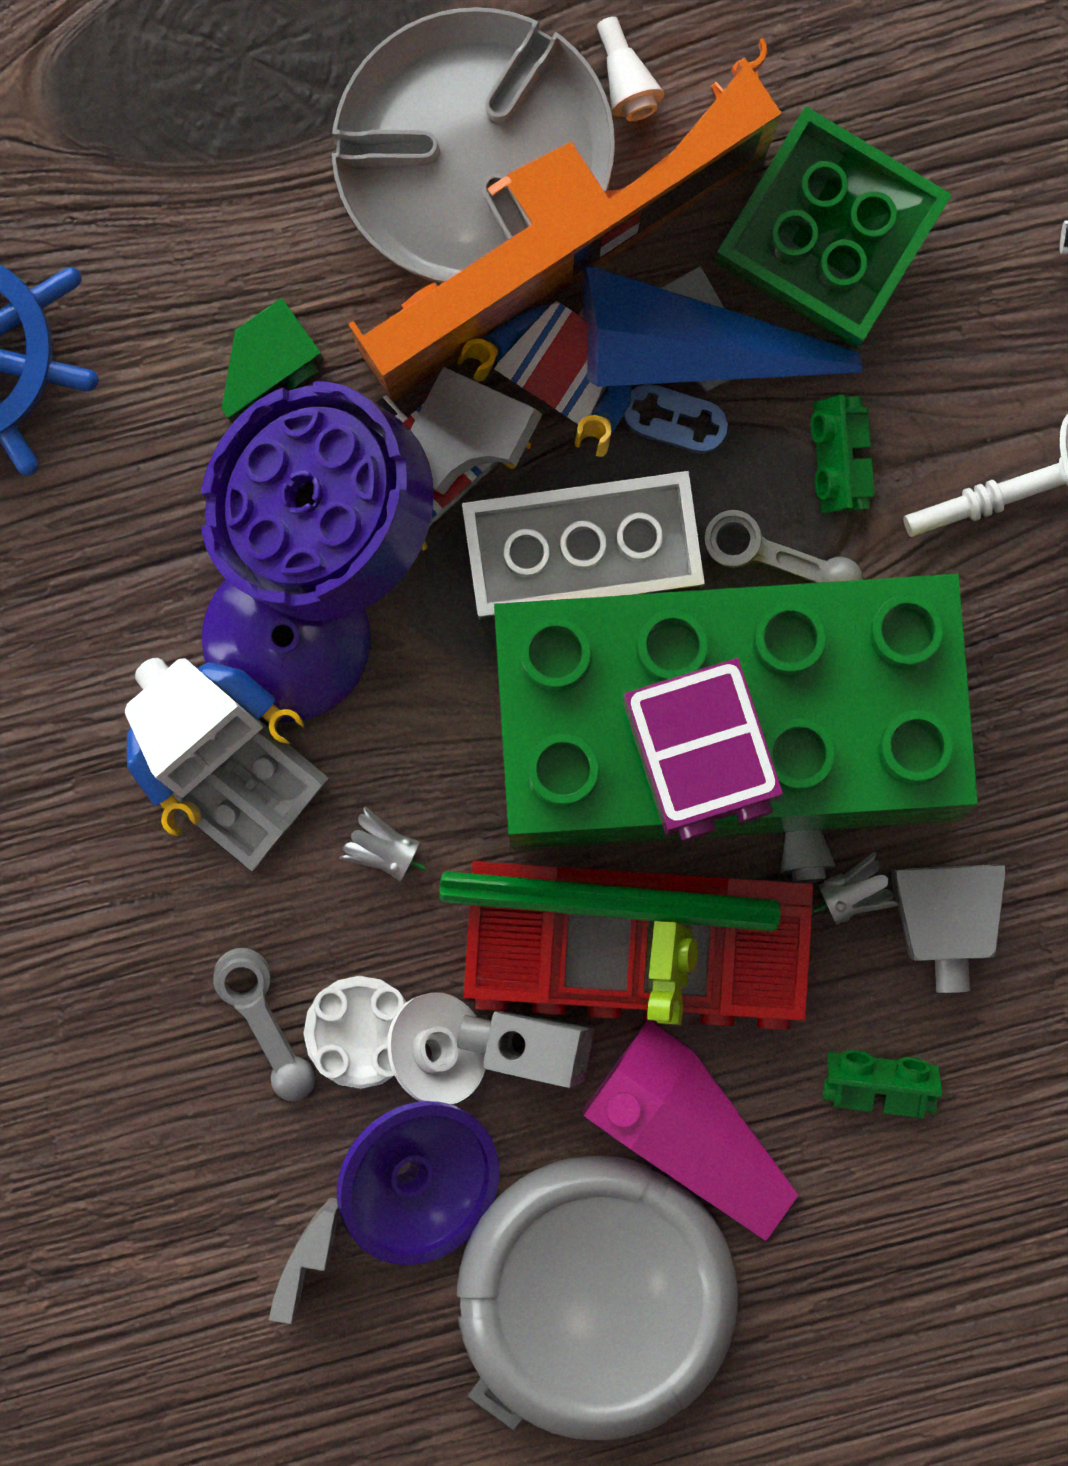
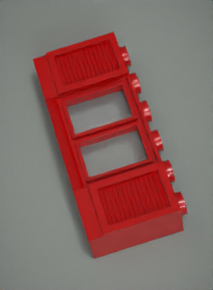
[463,860,813,1030]

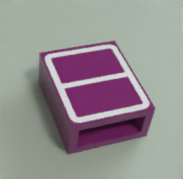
[623,658,783,841]

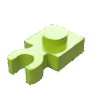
[647,921,698,1025]

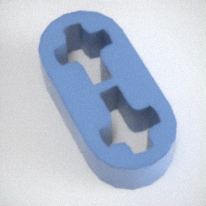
[623,384,728,454]

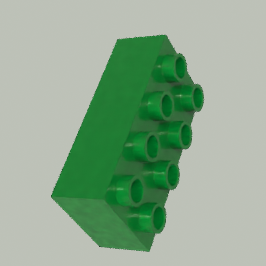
[494,574,978,850]

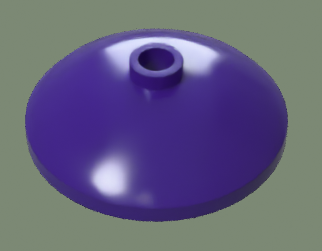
[202,580,371,722]
[337,1101,499,1265]

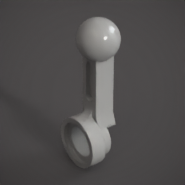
[705,510,863,583]
[213,948,316,1101]

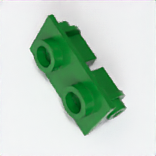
[810,395,875,514]
[822,1050,942,1119]

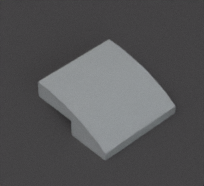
[173,719,329,871]
[269,1198,339,1324]

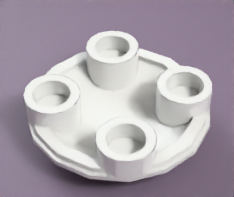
[303,976,407,1089]

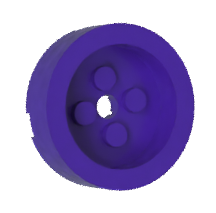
[201,381,434,621]

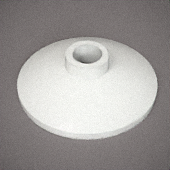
[387,993,486,1105]

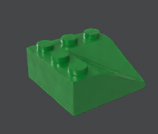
[713,106,952,349]

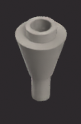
[780,830,836,883]

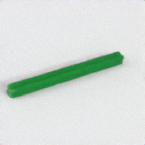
[439,871,781,932]

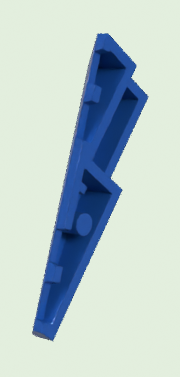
[583,266,862,387]

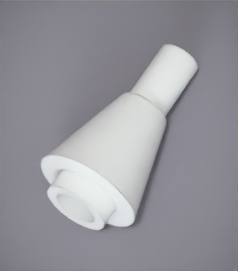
[597,17,665,121]

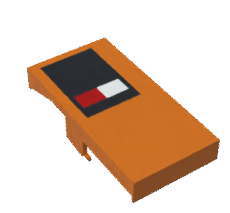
[349,38,782,403]

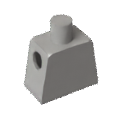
[891,864,1005,993]
[457,1010,595,1088]

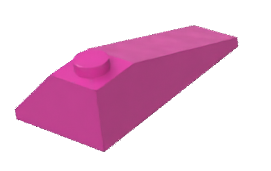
[583,1020,799,1241]

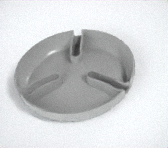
[332,7,615,284]
[457,1155,738,1440]

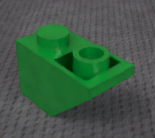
[221,298,324,424]

